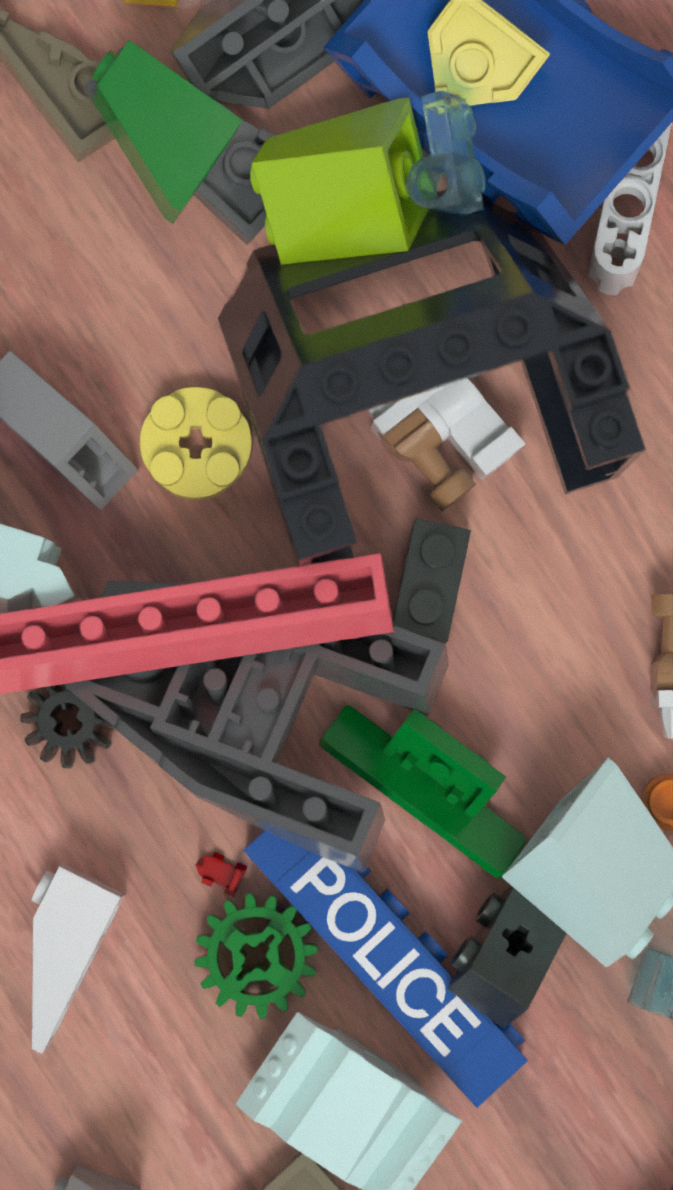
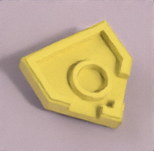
[428,0,550,111]

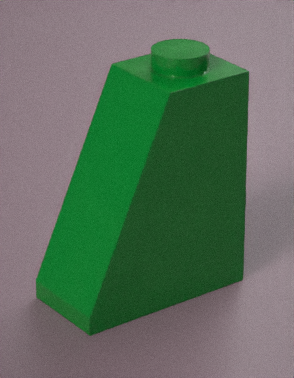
[92,40,243,224]

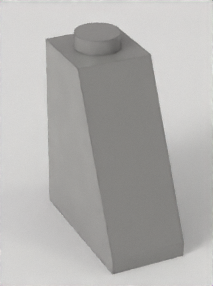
[0,351,138,510]

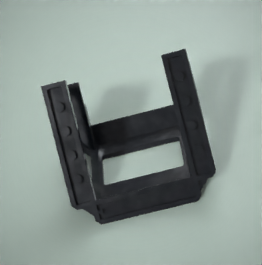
[218,184,646,566]

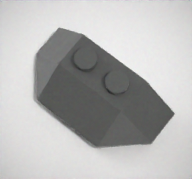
[170,0,364,108]

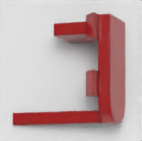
[195,851,248,897]

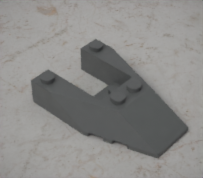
[63,581,449,873]

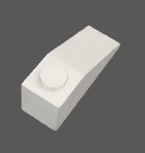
[31,864,126,1054]

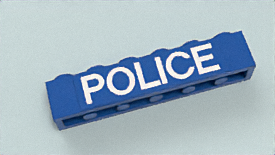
[243,831,528,1108]

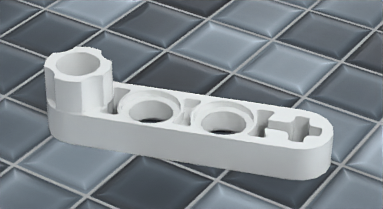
[588,123,672,295]

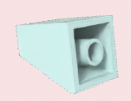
[502,757,673,968]

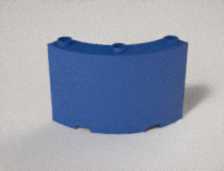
[323,0,673,245]

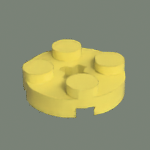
[140,387,252,500]

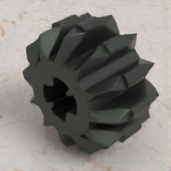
[20,685,113,768]

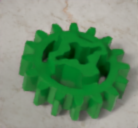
[194,892,318,1019]

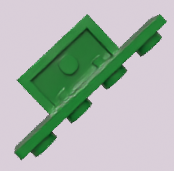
[319,705,526,878]

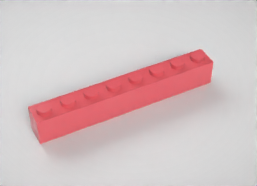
[0,553,394,694]

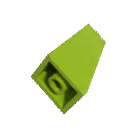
[250,97,434,265]

